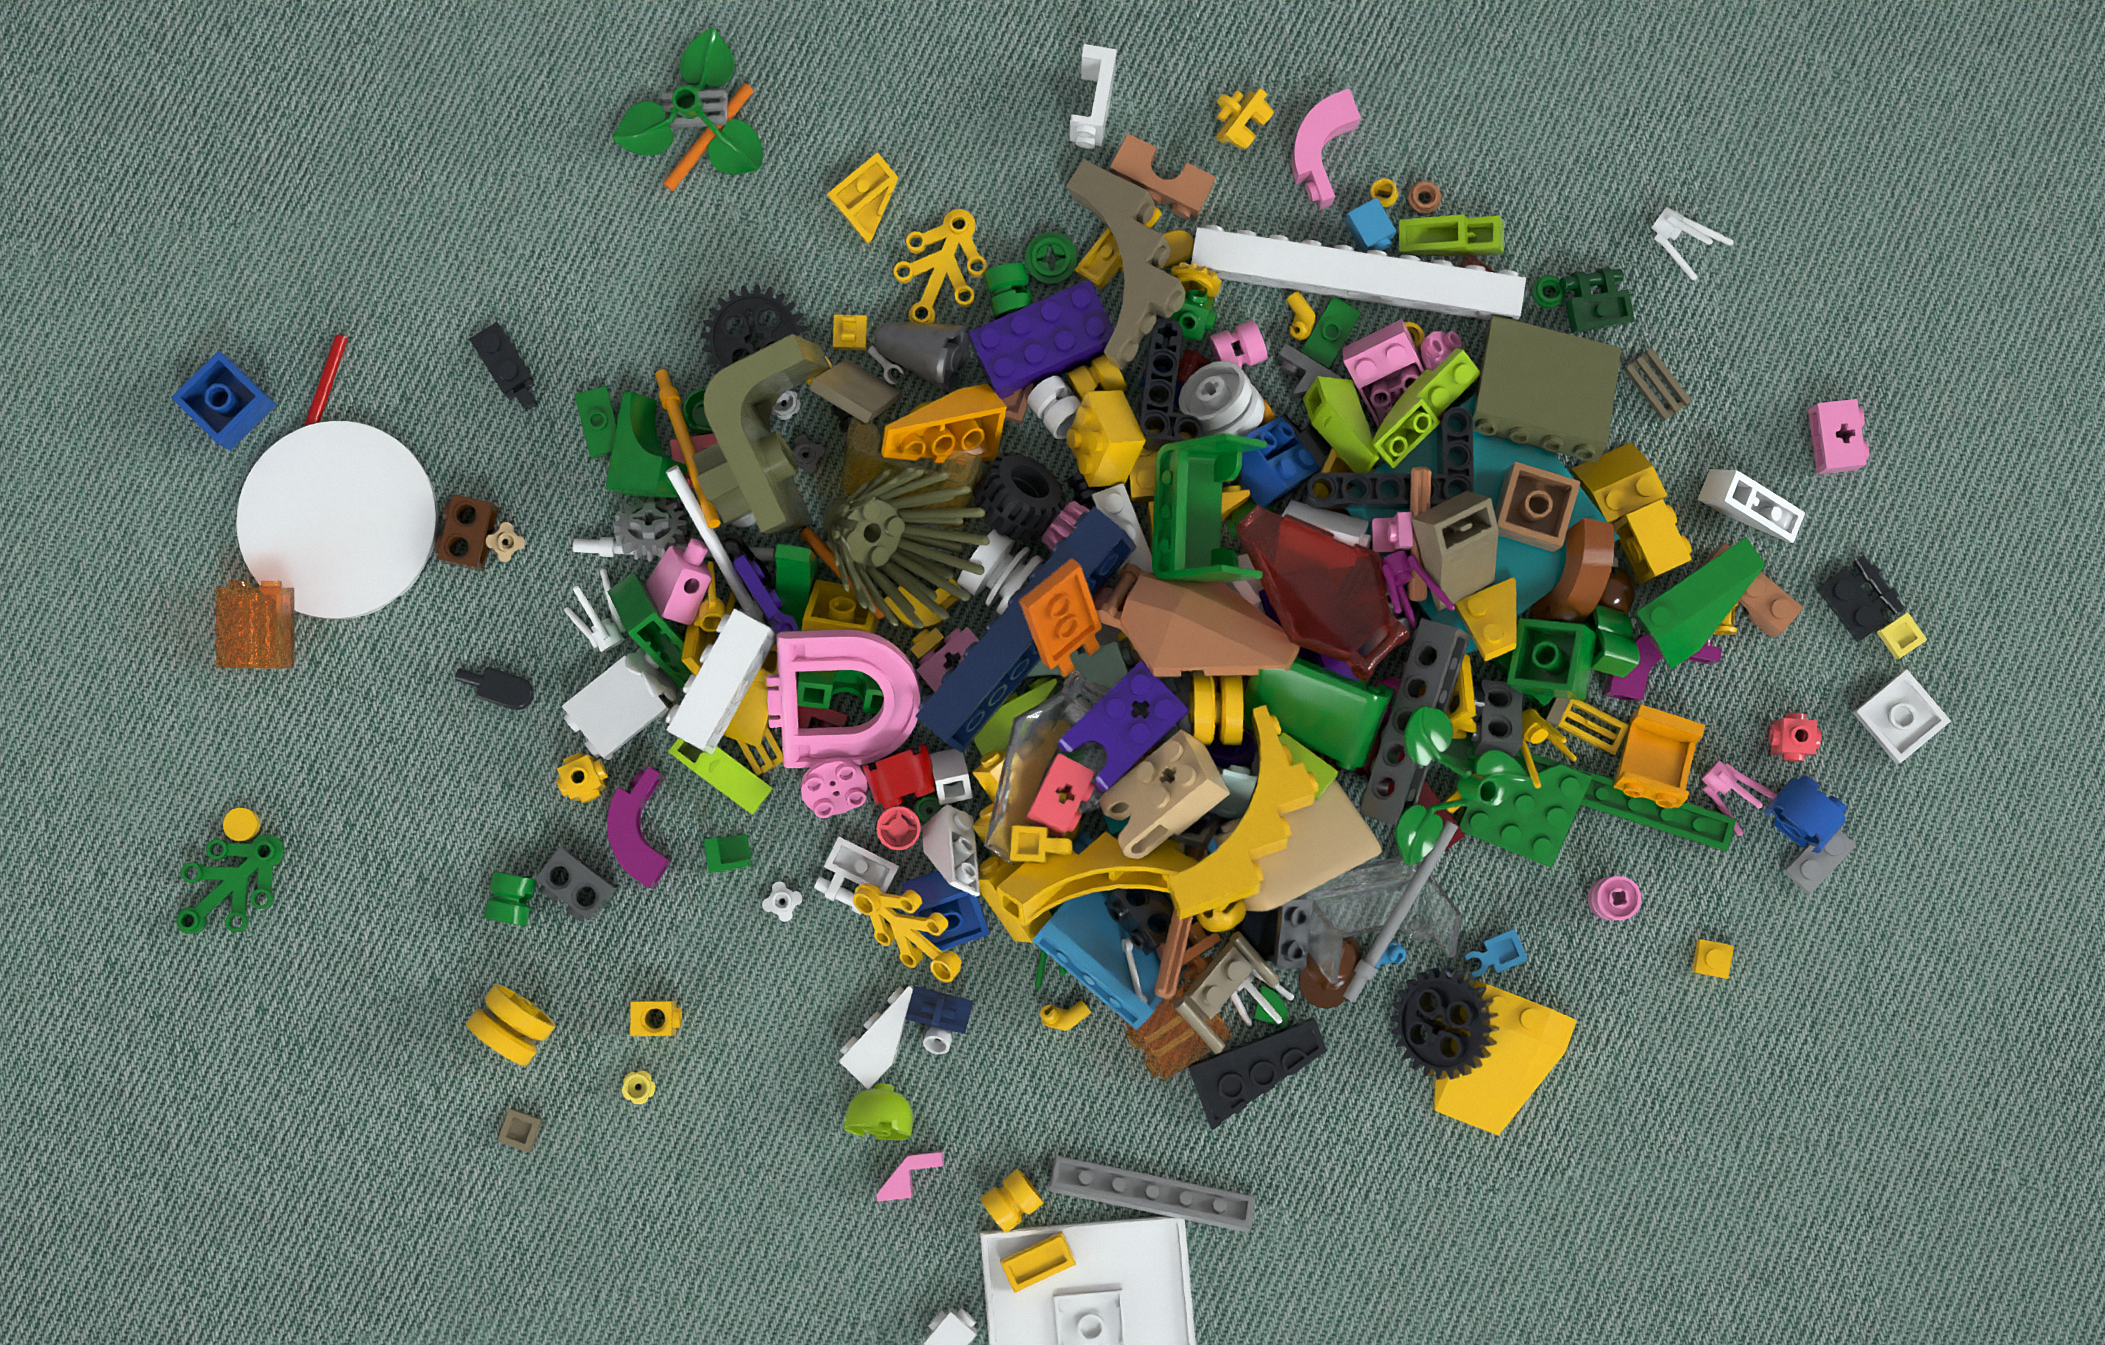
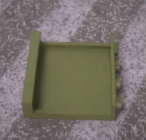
[1472,315,1621,463]

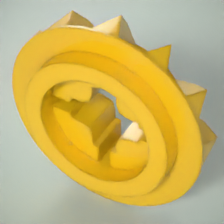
[1170,262,1222,298]

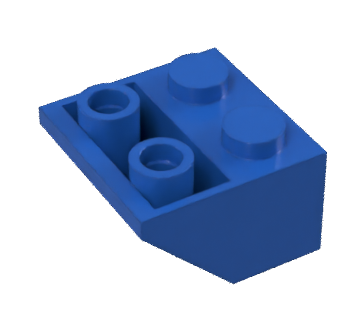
[1241,416,1321,510]

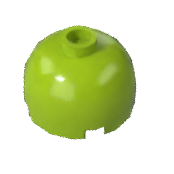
[844,1083,913,1141]

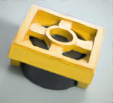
[1419,654,1485,739]

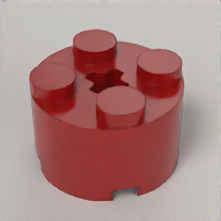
[862,743,935,809]

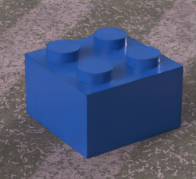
[171,351,277,451]

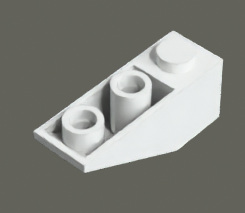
[922,804,980,897]
[839,985,913,1089]

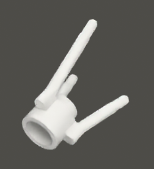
[1651,207,1734,280]
[564,568,626,653]
[1231,969,1294,1026]

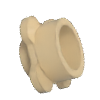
[485,522,525,562]

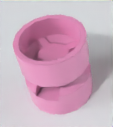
[1209,320,1268,369]
[1588,876,1641,921]

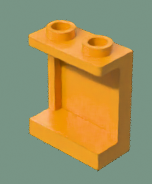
[1614,704,1705,808]

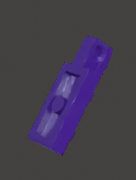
[733,555,799,634]

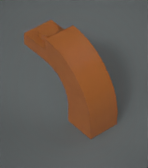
[1532,518,1614,624]

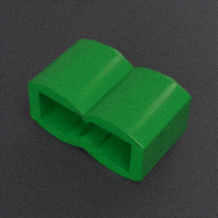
[1577,604,1640,678]

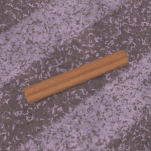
[1407,467,1431,601]

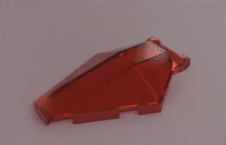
[1235,504,1410,681]

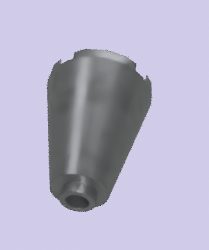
[874,322,970,391]

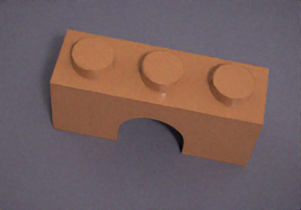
[1110,133,1216,220]
[1697,543,1804,638]

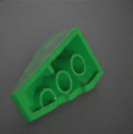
[1632,537,1766,669]

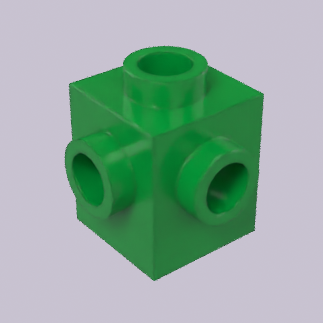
[1170,290,1218,340]

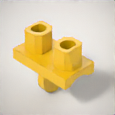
[1215,88,1274,150]

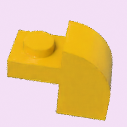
[884,578,960,631]

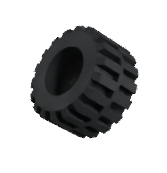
[973,452,1065,542]

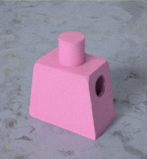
[645,538,711,626]

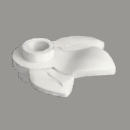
[625,647,677,702]

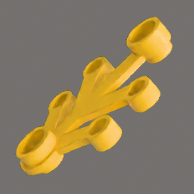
[894,209,987,323]
[853,883,961,982]

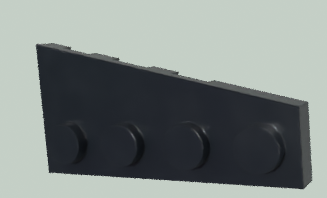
[1187,1017,1327,1131]

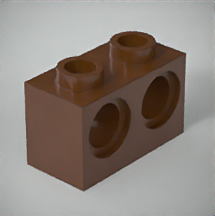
[435,494,499,572]

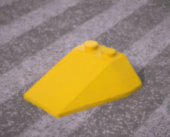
[1434,972,1577,1136]

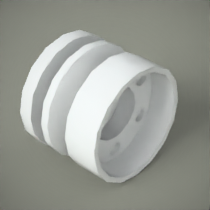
[957,529,1044,615]

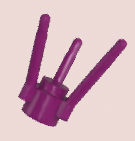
[1380,551,1455,629]

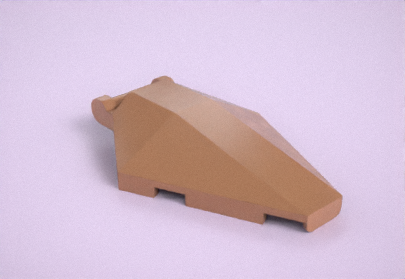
[1096,563,1300,677]

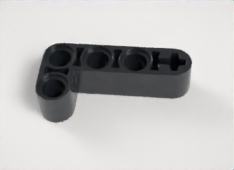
[1138,318,1204,452]

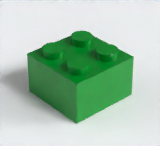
[1507,618,1597,701]

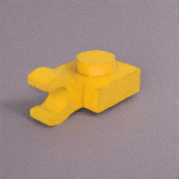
[1010,825,1073,863]

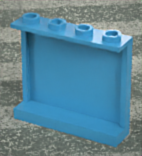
[1032,889,1215,1030]

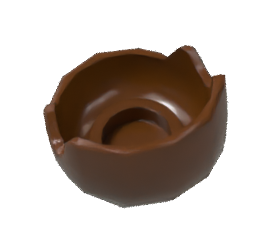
[1598,570,1636,613]

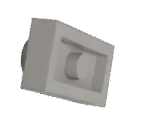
[1782,829,1857,894]

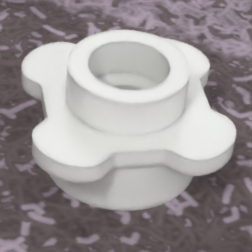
[762,882,802,922]

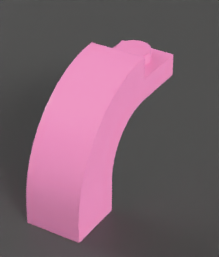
[1291,89,1361,210]

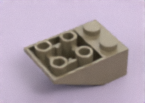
[1411,491,1499,611]

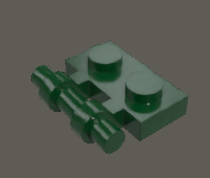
[1559,267,1635,333]

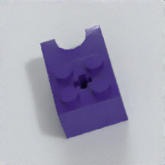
[1057,661,1189,792]

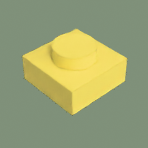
[1877,612,1927,660]

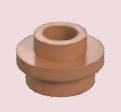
[1408,181,1441,214]

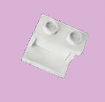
[1070,44,1117,149]
[562,656,671,760]

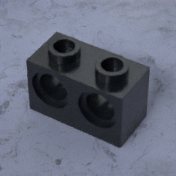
[1104,888,1174,956]

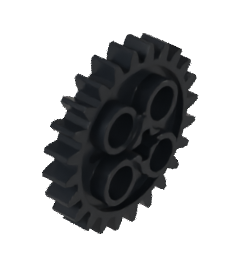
[701,284,809,375]
[1390,967,1499,1080]

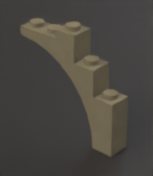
[1066,159,1186,370]

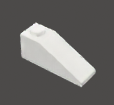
[1698,469,1805,543]

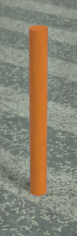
[663,83,754,192]
[800,527,885,619]

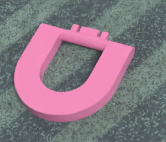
[767,630,920,768]

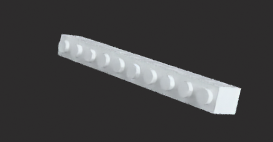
[1191,225,1526,321]

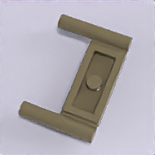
[1173,932,1280,1054]

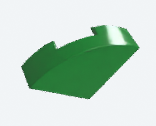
[1253,985,1288,1027]

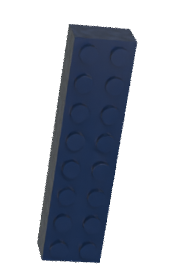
[915,506,1137,753]

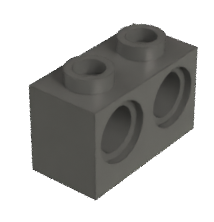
[1469,679,1522,759]
[535,847,619,922]

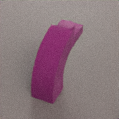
[1603,635,1722,703]
[607,766,672,889]

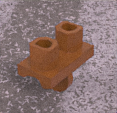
[1155,921,1222,981]

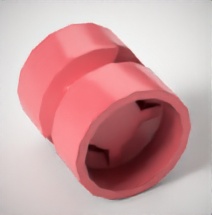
[876,805,921,851]

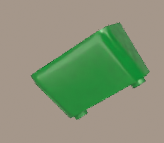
[1243,656,1395,771]

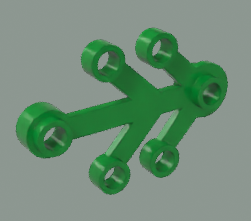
[176,834,284,934]

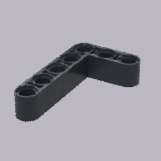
[1303,407,1474,509]

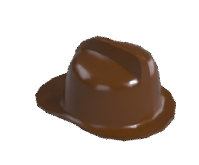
[1299,928,1362,1009]

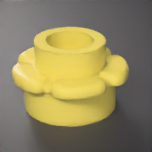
[622,1070,655,1104]

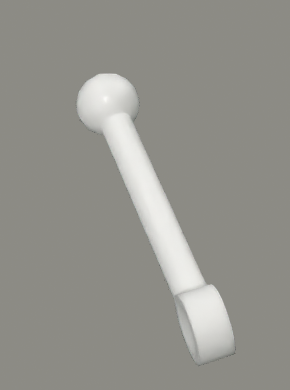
[1121,938,1147,1004]

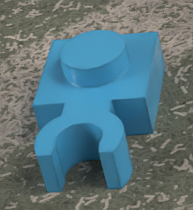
[1462,929,1528,977]

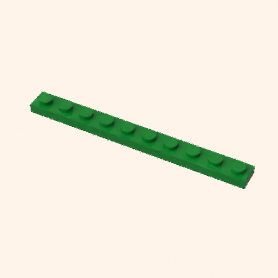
[1433,733,1737,851]

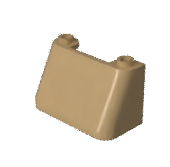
[1213,778,1383,911]

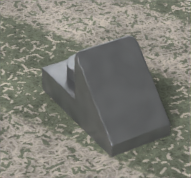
[1276,343,1342,401]

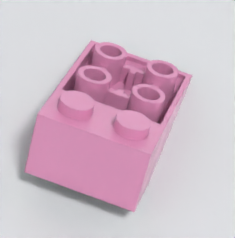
[1342,319,1446,428]

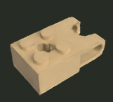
[1099,729,1230,859]

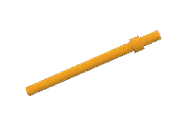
[655,369,721,528]

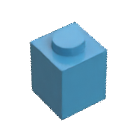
[1345,197,1396,253]

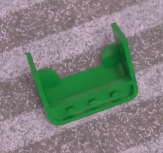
[1152,433,1266,583]

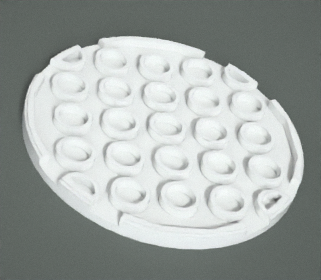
[236,421,438,619]

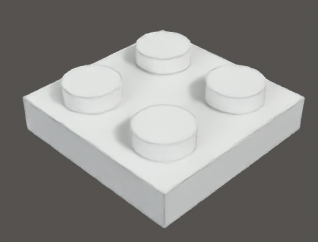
[1852,669,1951,764]

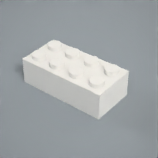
[666,609,777,755]

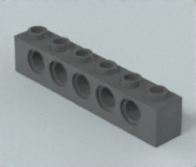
[1359,618,1471,826]

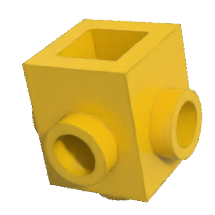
[556,752,608,804]

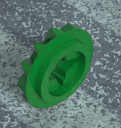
[1025,232,1077,285]

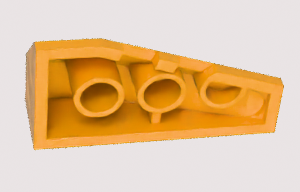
[881,383,1007,466]

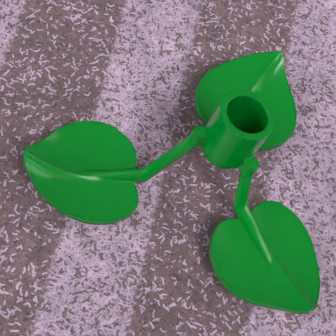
[612,27,763,175]
[1395,705,1529,866]

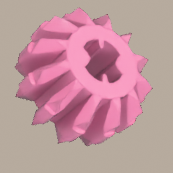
[1042,501,1090,552]

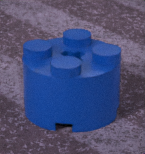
[1764,774,1847,853]

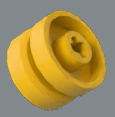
[1188,671,1243,746]
[466,983,556,1066]

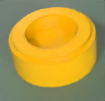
[223,808,260,842]

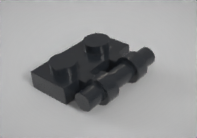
[1816,554,1905,642]

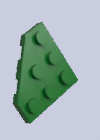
[1457,761,1592,868]

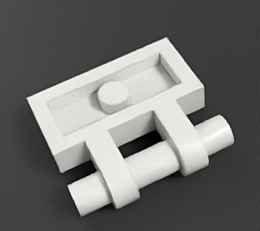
[814,836,900,915]

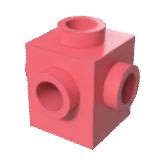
[1768,713,1822,762]

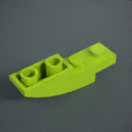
[1371,348,1481,469]

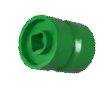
[984,262,1034,320]
[483,871,536,926]

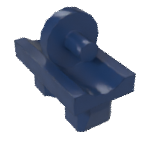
[906,986,973,1034]

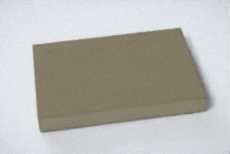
[809,359,902,423]

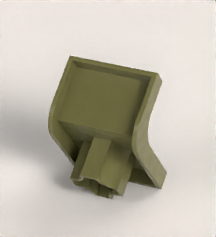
[692,334,830,534]

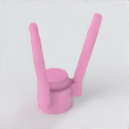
[1701,760,1777,836]

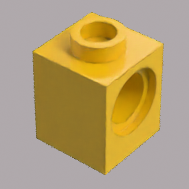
[630,1001,682,1036]

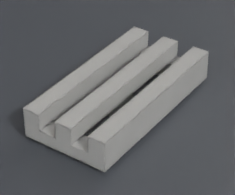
[662,90,728,128]

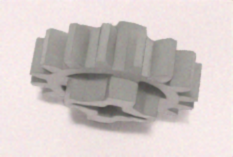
[613,497,687,561]

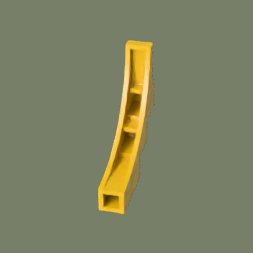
[1168,705,1318,920]
[972,718,1071,943]
[997,831,1229,926]

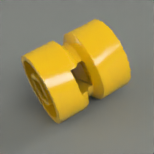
[1066,354,1127,402]
[980,1168,1045,1233]

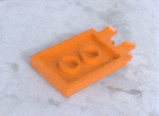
[1019,558,1102,678]

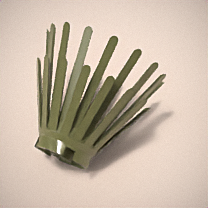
[824,468,990,628]

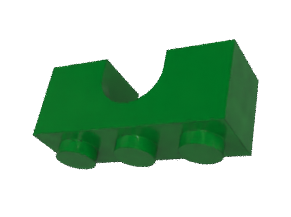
[796,670,884,714]

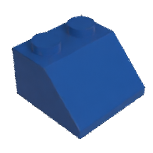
[902,871,990,956]

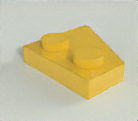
[827,152,898,245]
[1455,577,1516,661]

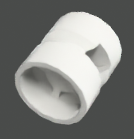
[1027,376,1082,439]

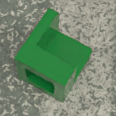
[703,834,753,874]

